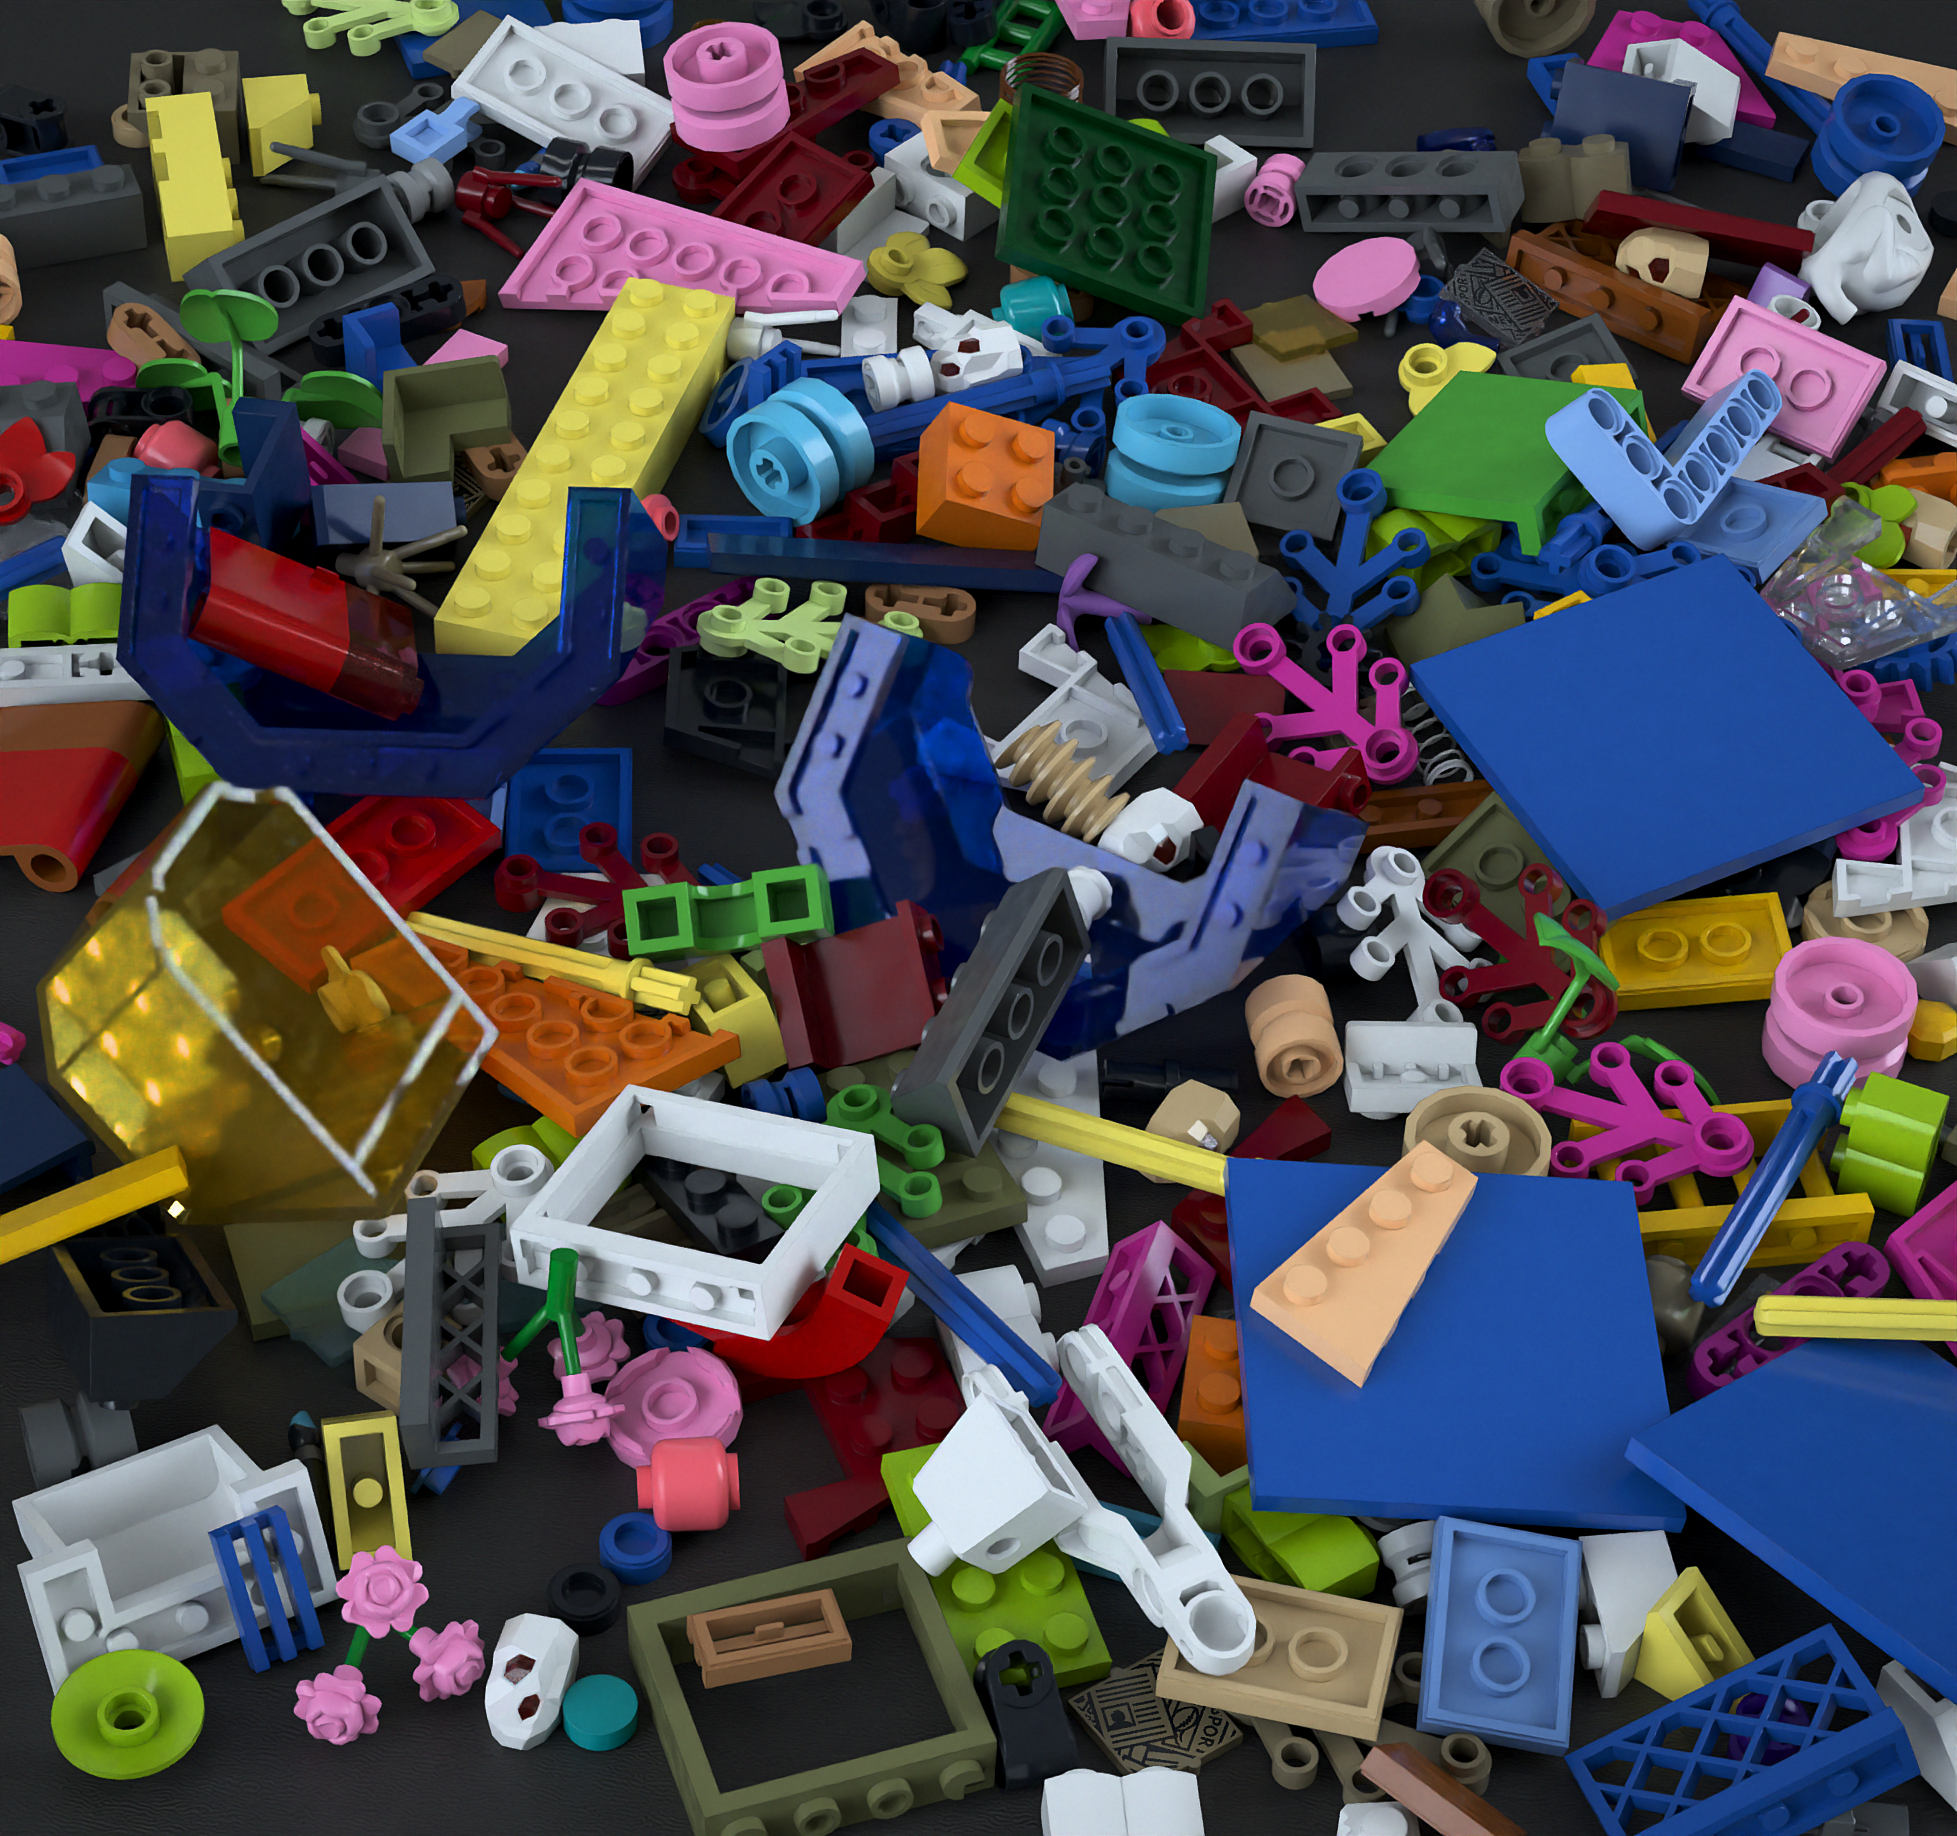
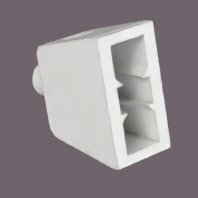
[907,1392,1089,1577]

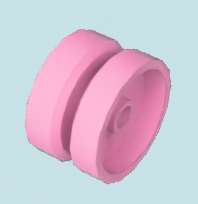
[663,22,791,152]
[1761,936,1918,1101]

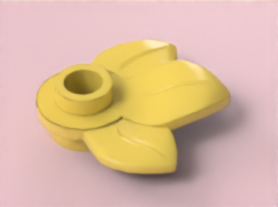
[866,231,969,310]
[1398,342,1496,417]

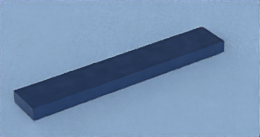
[706,533,1064,593]

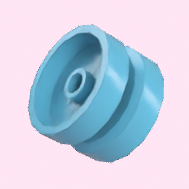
[726,377,874,527]
[1104,394,1241,514]

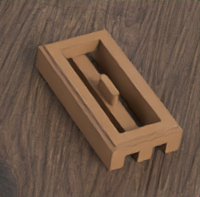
[687,1588,852,1689]

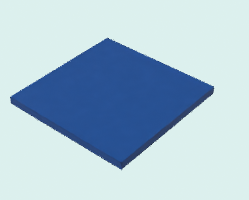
[1409,553,1926,922]
[1223,1157,1687,1533]
[1624,1338,1957,1705]

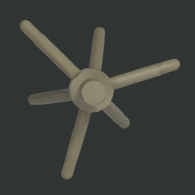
[335,495,467,657]

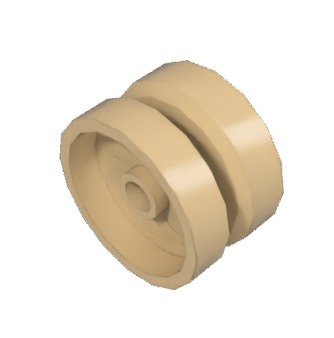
[1401,1085,1552,1177]

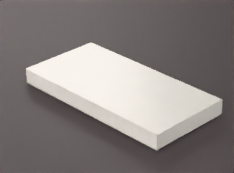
[451,15,675,193]

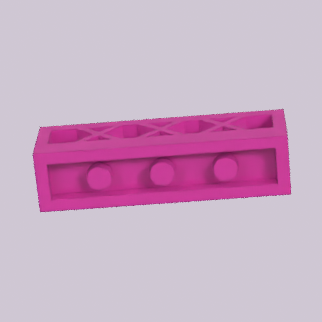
[1041,1220,1217,1478]

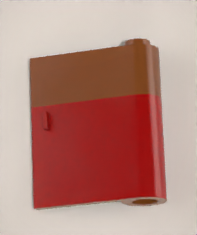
[0,700,167,893]

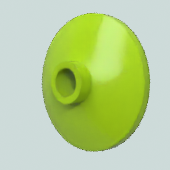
[51,1649,205,1780]

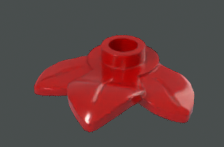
[0,417,76,526]

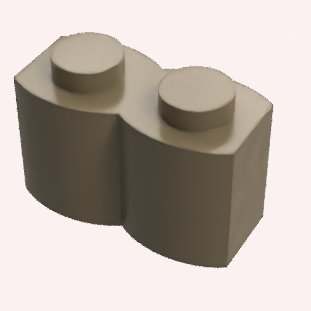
[1518,134,1632,223]

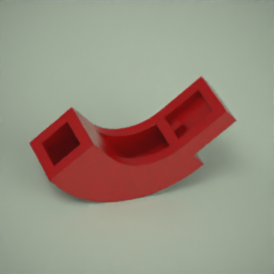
[661,1243,910,1379]

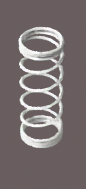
[1401,682,1474,786]

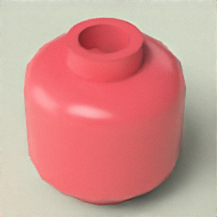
[1126,0,1196,39]
[132,420,223,479]
[636,1436,740,1533]

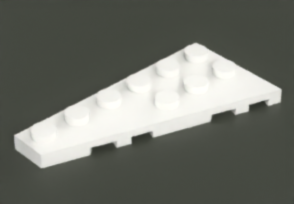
[987,954,1109,1288]

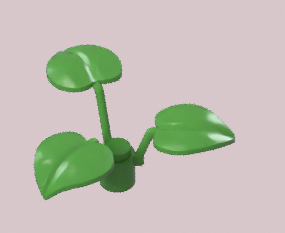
[136,289,383,468]
[1497,911,1721,1106]

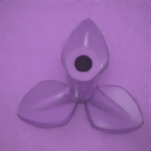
[1057,553,1152,653]

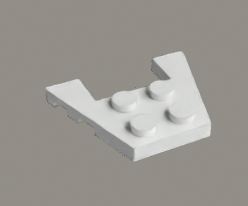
[914,623,1158,799]
[1832,744,1957,918]

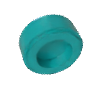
[562,1674,638,1751]

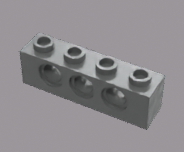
[1294,151,1525,232]

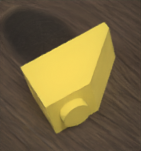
[242,74,322,177]
[676,953,788,1089]
[321,1410,413,1571]

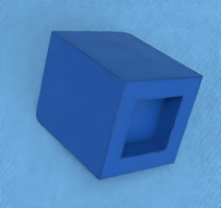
[342,302,417,395]

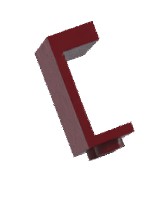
[1171,710,1373,875]
[761,899,952,1075]

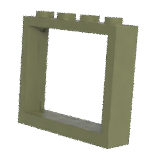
[627,1536,997,1836]

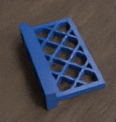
[1564,1623,1921,1836]

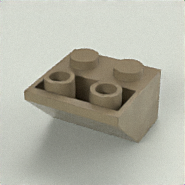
[127,48,243,165]

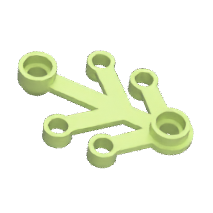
[281,0,459,56]
[696,578,923,675]

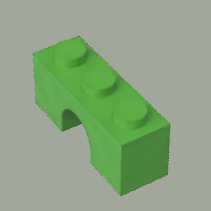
[622,863,835,964]

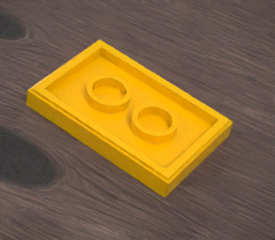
[1597,892,1793,1012]

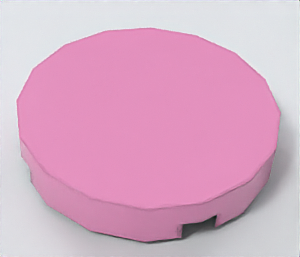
[1313,236,1421,322]
[604,1346,744,1470]

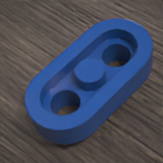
[699,356,755,448]

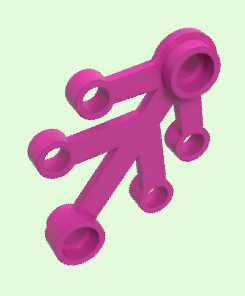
[1233,623,1420,785]
[1834,670,1946,863]
[1499,1042,1754,1206]

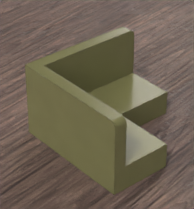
[382,355,511,489]

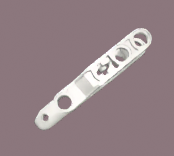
[961,1323,1256,1676]

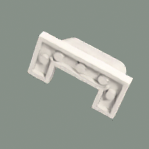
[12,1424,340,1696]

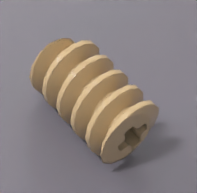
[994,719,1130,857]

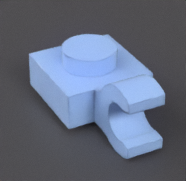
[390,96,482,164]

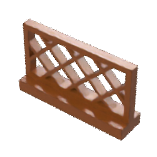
[1501,219,1751,365]

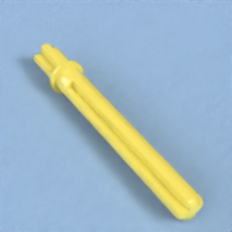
[399,911,701,1016]
[993,1092,1261,1197]
[1753,1295,1957,1342]

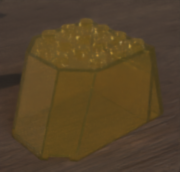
[36,780,500,1225]

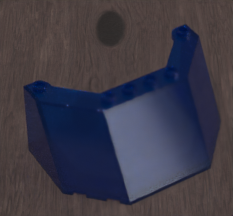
[116,474,668,800]
[774,613,1370,1062]

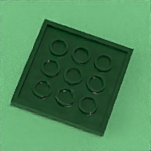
[995,81,1218,327]

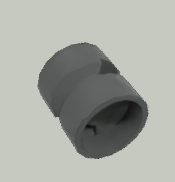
[18,1391,138,1491]

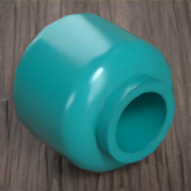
[991,275,1076,343]

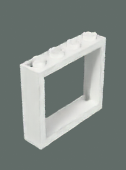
[509,1084,880,1341]

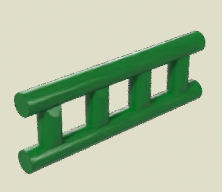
[957,0,1067,88]

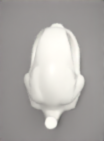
[1798,171,1934,325]

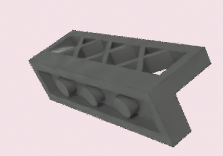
[102,281,304,401]
[399,1197,502,1469]

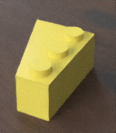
[145,92,245,282]

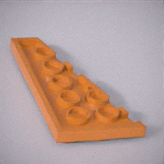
[353,930,741,1139]

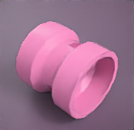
[1244,153,1306,227]

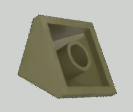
[1383,573,1526,710]

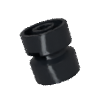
[539,136,634,208]

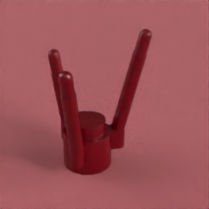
[455,166,562,259]

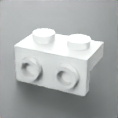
[1342,1021,1483,1120]

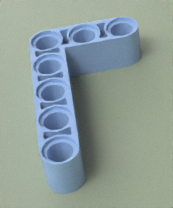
[1545,369,1782,551]

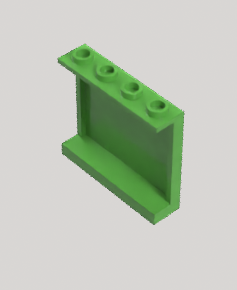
[1365,370,1649,557]

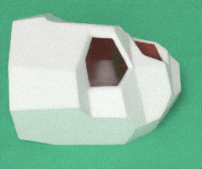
[930,320,1023,396]
[1096,787,1204,879]
[485,1613,579,1751]

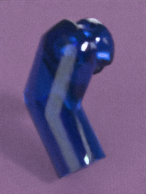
[1416,127,1498,152]
[1428,300,1501,366]

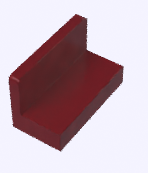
[1163,669,1285,750]

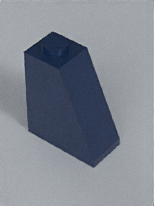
[308,481,467,562]

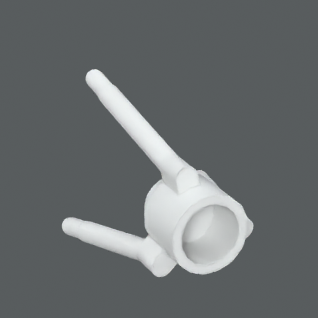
[727,310,841,362]

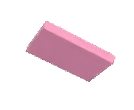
[1681,295,1887,465]

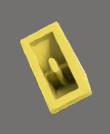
[1634,1566,1756,1715]

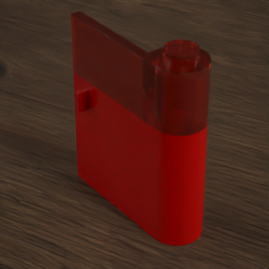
[186,526,424,721]

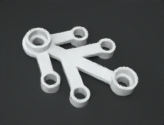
[1337,846,1494,1022]
[337,1144,555,1334]

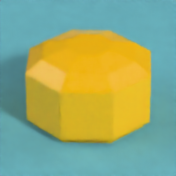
[1906,999,1957,1062]

